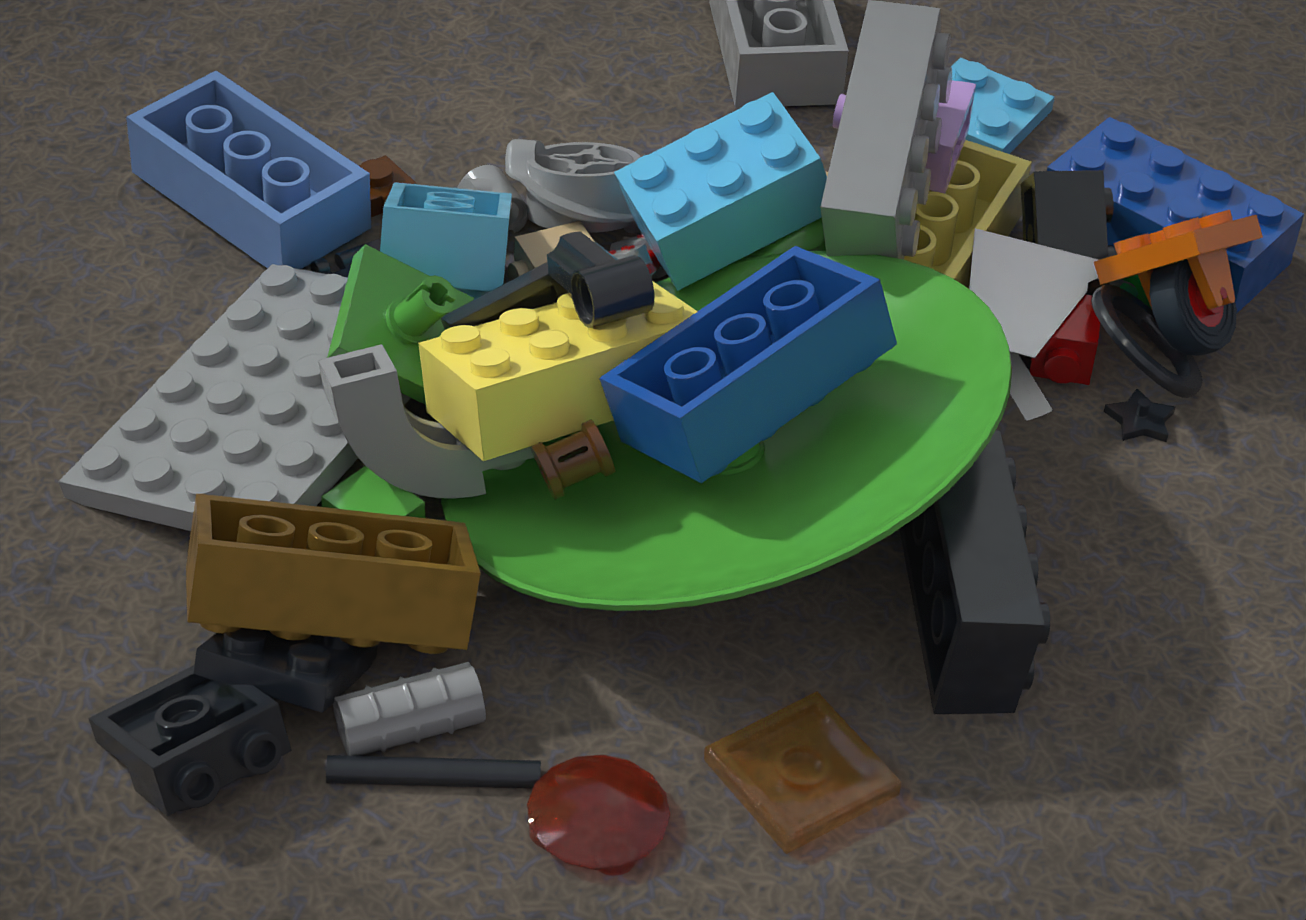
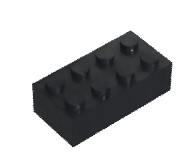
[899,430,1050,715]

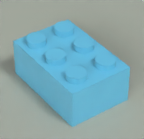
[614,92,827,291]
[380,182,512,300]

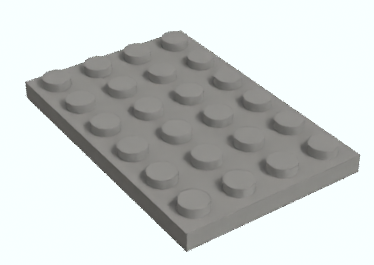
[58,264,411,531]

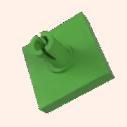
[327,244,474,405]

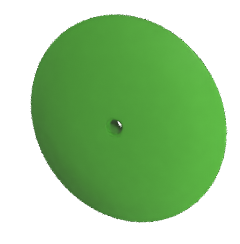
[441,251,1012,611]

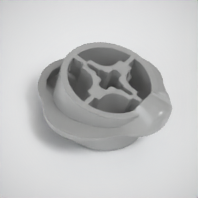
[505,139,641,234]

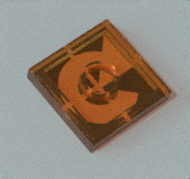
[704,691,902,854]

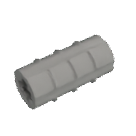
[333,662,486,756]

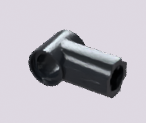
[547,231,655,328]

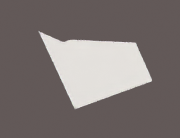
[969,228,1098,358]

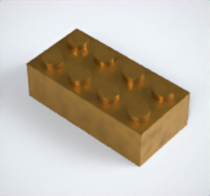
[186,493,480,654]

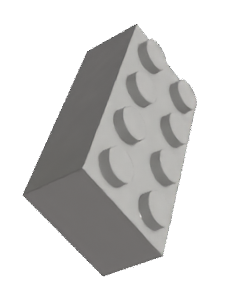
[709,0,849,108]
[820,0,952,260]

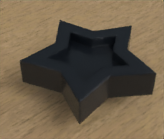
[1104,389,1176,442]

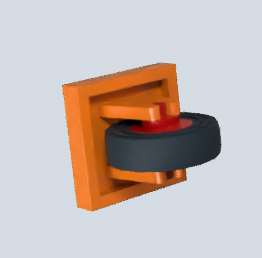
[1094,210,1263,356]

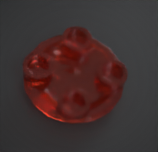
[527,754,670,876]

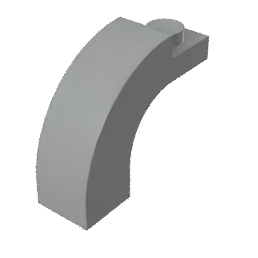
[318,344,543,498]

